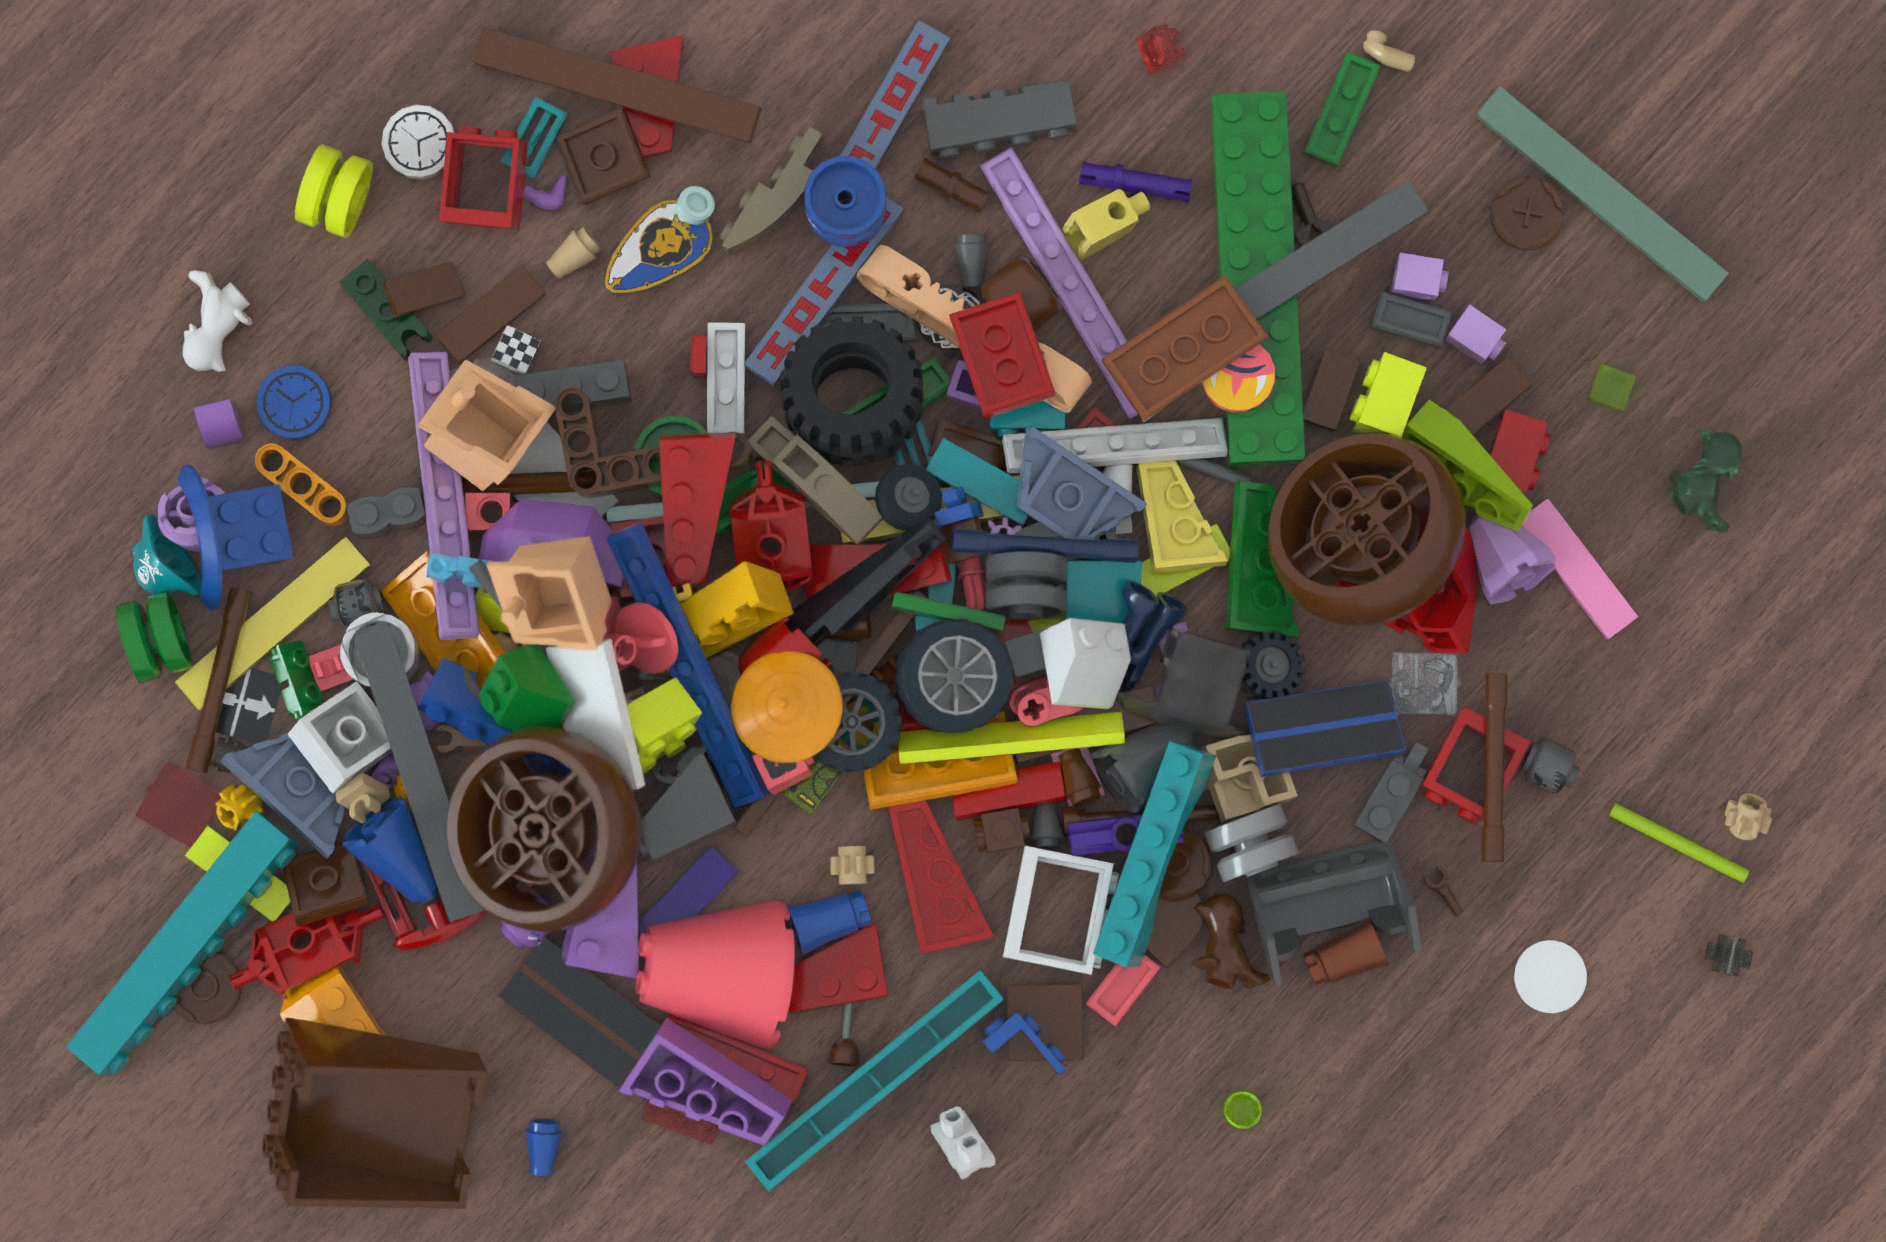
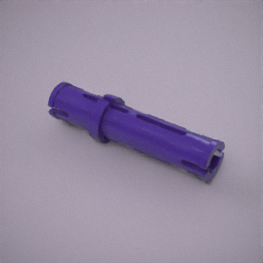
[1079,161,1192,203]

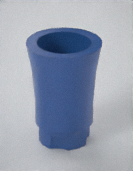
[786,890,872,955]

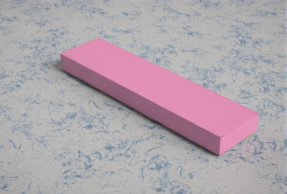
[1523,499,1638,640]

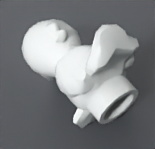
[183,270,252,372]

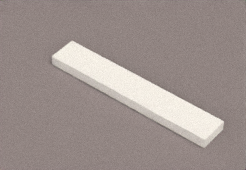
[1002,418,1228,474]

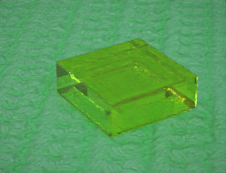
[1587,364,1636,412]

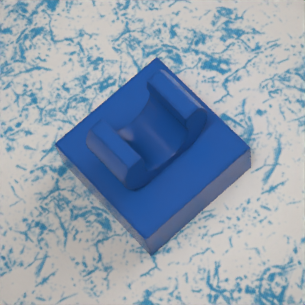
[934,487,984,527]

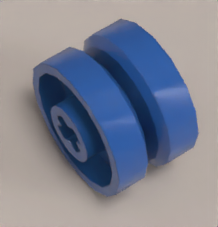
[805,156,886,247]

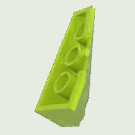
[1391,399,1533,532]

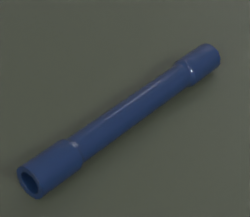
[950,529,1138,563]

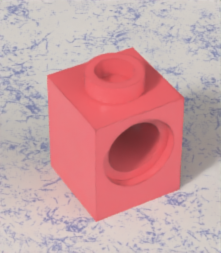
[465,493,518,534]

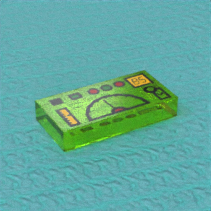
[781,740,844,815]

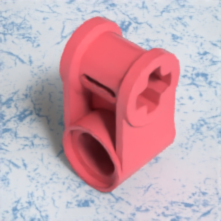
[1009,675,1084,726]

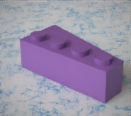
[619,1018,793,1146]

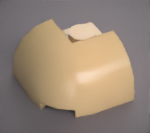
[1202,735,1298,823]

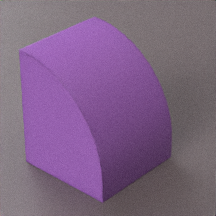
[946,360,982,412]
[194,399,245,449]

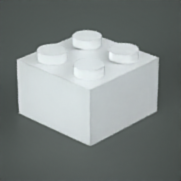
[288,681,392,794]

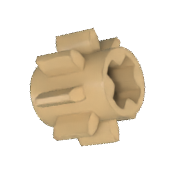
[1724,793,1772,840]
[830,846,875,885]

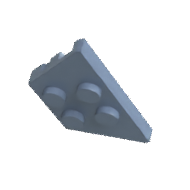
[1016,425,1147,540]
[220,732,345,859]

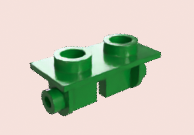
[269,640,324,721]

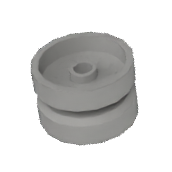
[1204,804,1299,882]

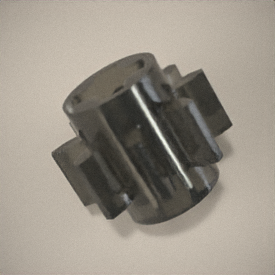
[1704,934,1754,977]

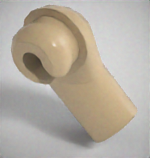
[1363,30,1415,72]

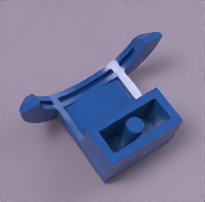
[177,464,293,611]

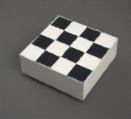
[491,325,540,375]

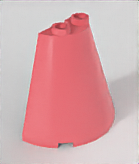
[635,900,794,1050]

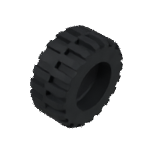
[780,316,924,466]

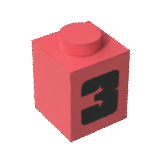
[752,754,815,795]

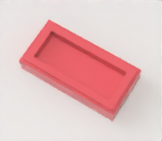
[1085,955,1160,1026]

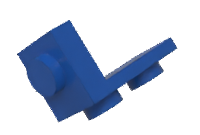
[982,1012,1066,1075]

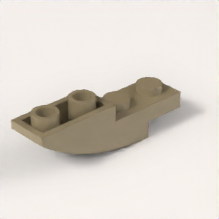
[720,126,823,255]
[748,416,883,546]

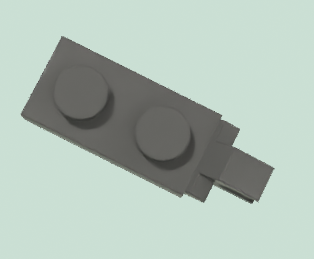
[1353,742,1429,843]

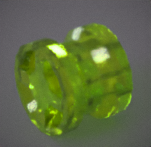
[1223,1091,1262,1129]

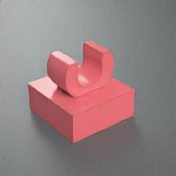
[309,645,356,692]

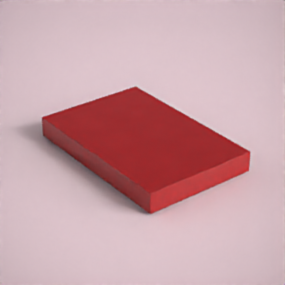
[949,291,1056,419]

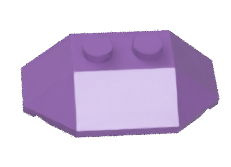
[479,499,625,589]

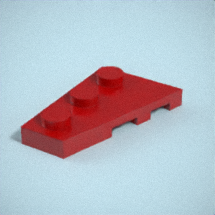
[611,35,683,159]

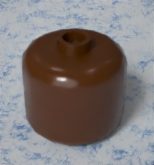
[981,255,1061,331]

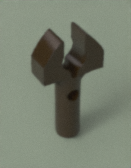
[1291,183,1332,247]

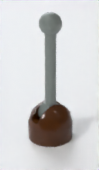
[829,1003,859,1066]

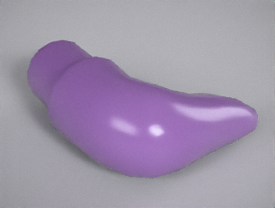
[523,174,568,211]

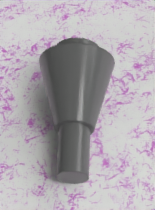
[1028,803,1066,850]

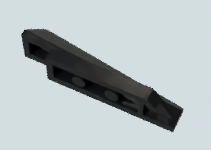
[787,517,948,645]

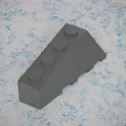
[923,80,1077,160]

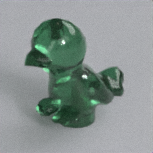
[1669,429,1742,532]

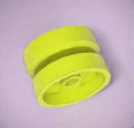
[295,144,373,238]

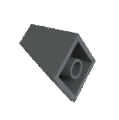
[640,753,737,863]

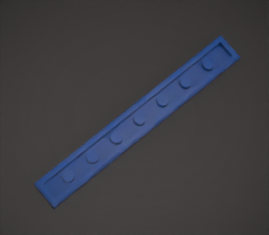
[606,522,770,808]

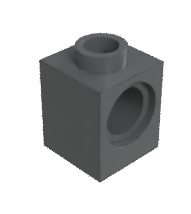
[1005,628,1048,683]

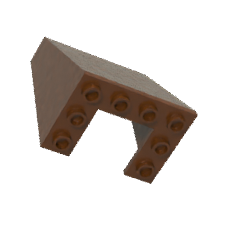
[262,1018,487,1209]

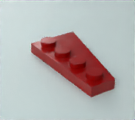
[659,433,736,585]
[804,544,952,599]
[888,800,994,954]

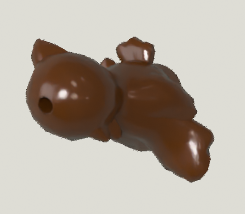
[1191,894,1270,989]

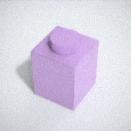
[1445,304,1506,365]

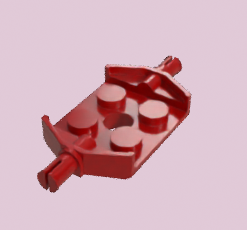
[730,460,814,593]
[228,903,385,999]

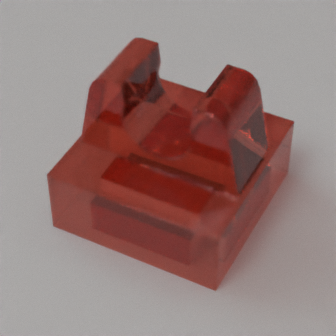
[1136,24,1186,74]

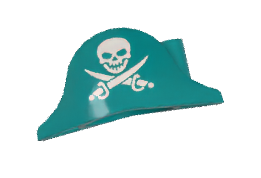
[131,514,202,595]

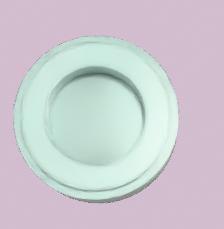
[676,186,715,225]

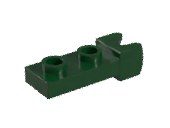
[340,259,433,361]

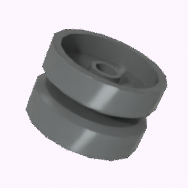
[986,552,1068,620]

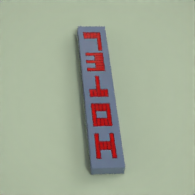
[839,20,950,204]
[744,197,905,387]

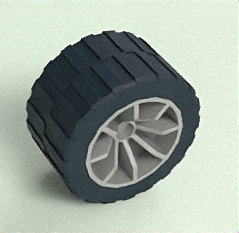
[894,619,1014,733]

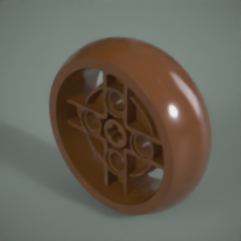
[1268,432,1465,627]
[447,726,641,932]

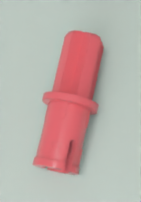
[958,556,986,611]

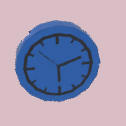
[257,366,331,440]

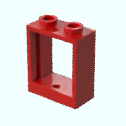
[439,126,528,230]
[1419,706,1531,825]

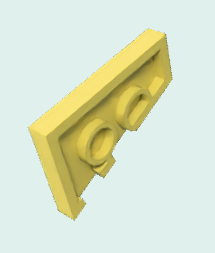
[1136,461,1228,573]

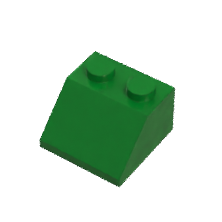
[478,644,576,731]

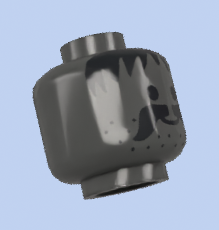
[328,579,385,630]
[1521,739,1580,794]

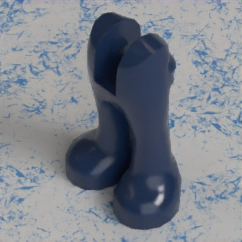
[1120,580,1187,691]

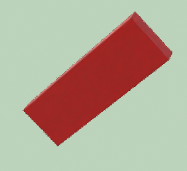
[952,761,1067,821]

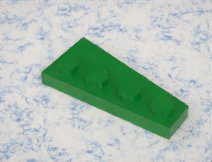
[1224,481,1299,638]

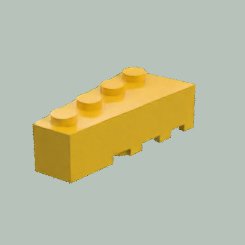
[658,561,794,677]

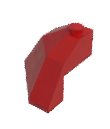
[1334,511,1478,654]

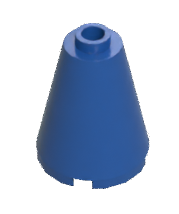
[343,797,439,903]

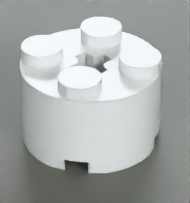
[340,612,420,689]

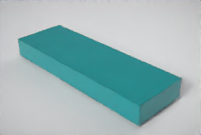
[926,438,1029,526]

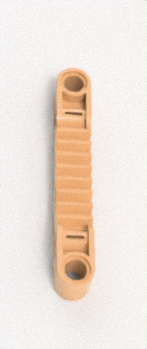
[856,245,1092,413]

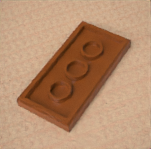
[1102,275,1268,422]

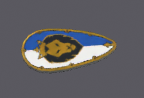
[604,200,713,295]

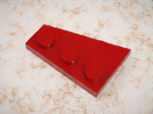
[787,922,889,1015]

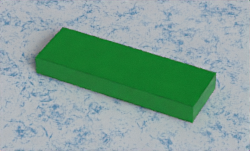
[1303,51,1381,168]
[890,592,1005,634]

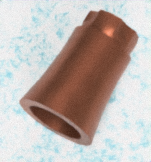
[1303,917,1389,987]

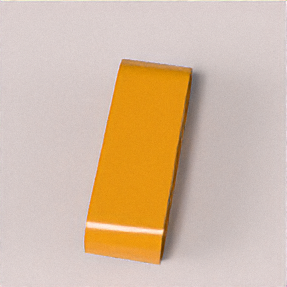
[255,444,349,527]

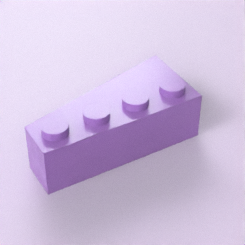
[561,840,639,979]

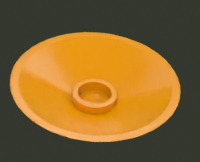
[731,651,843,763]

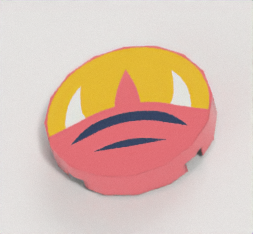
[1201,344,1275,413]

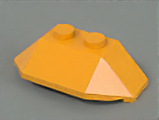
[280,965,386,1036]

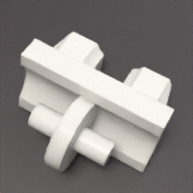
[931,1107,996,1179]

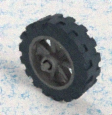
[814,672,902,772]

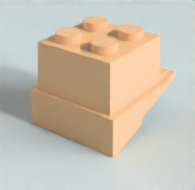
[417,359,555,491]
[487,536,612,650]

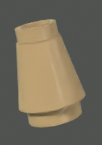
[546,226,602,279]

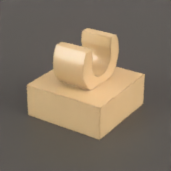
[335,772,390,824]

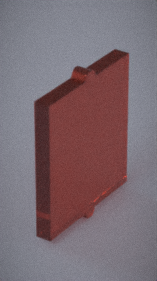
[135,762,221,848]

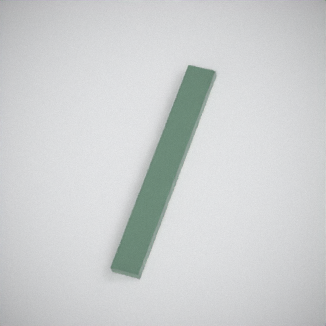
[1475,86,1729,303]

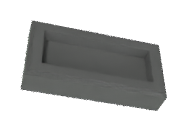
[1371,291,1453,349]

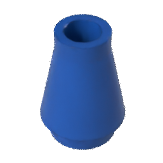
[525,1119,563,1176]

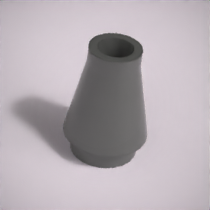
[953,234,990,287]

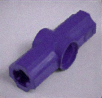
[1067,813,1184,856]

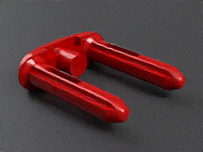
[361,862,488,951]

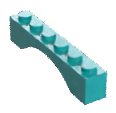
[1093,741,1216,968]

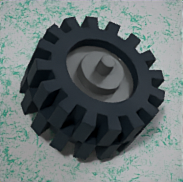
[1232,631,1306,700]

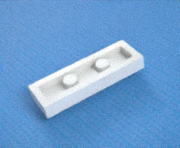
[707,323,745,435]

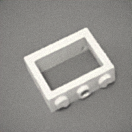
[1003,846,1119,975]

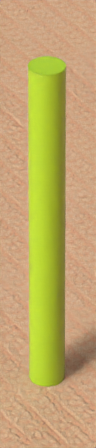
[1608,803,1750,883]

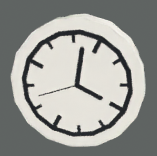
[382,105,454,180]

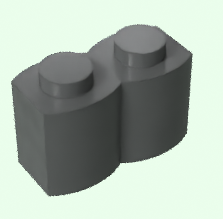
[346,487,426,539]

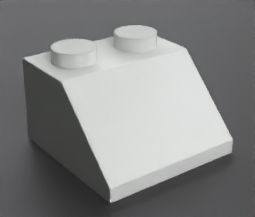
[1040,618,1131,709]

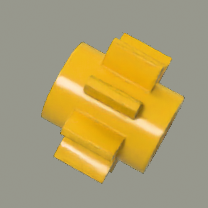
[215,784,263,831]

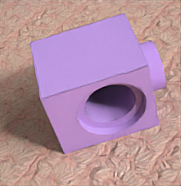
[1391,252,1448,302]

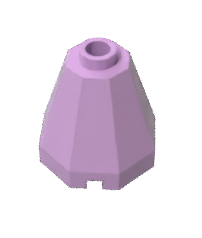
[1468,514,1556,605]

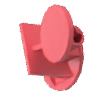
[522,595,679,674]

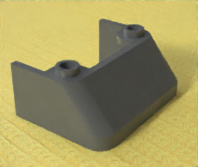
[1247,842,1422,987]

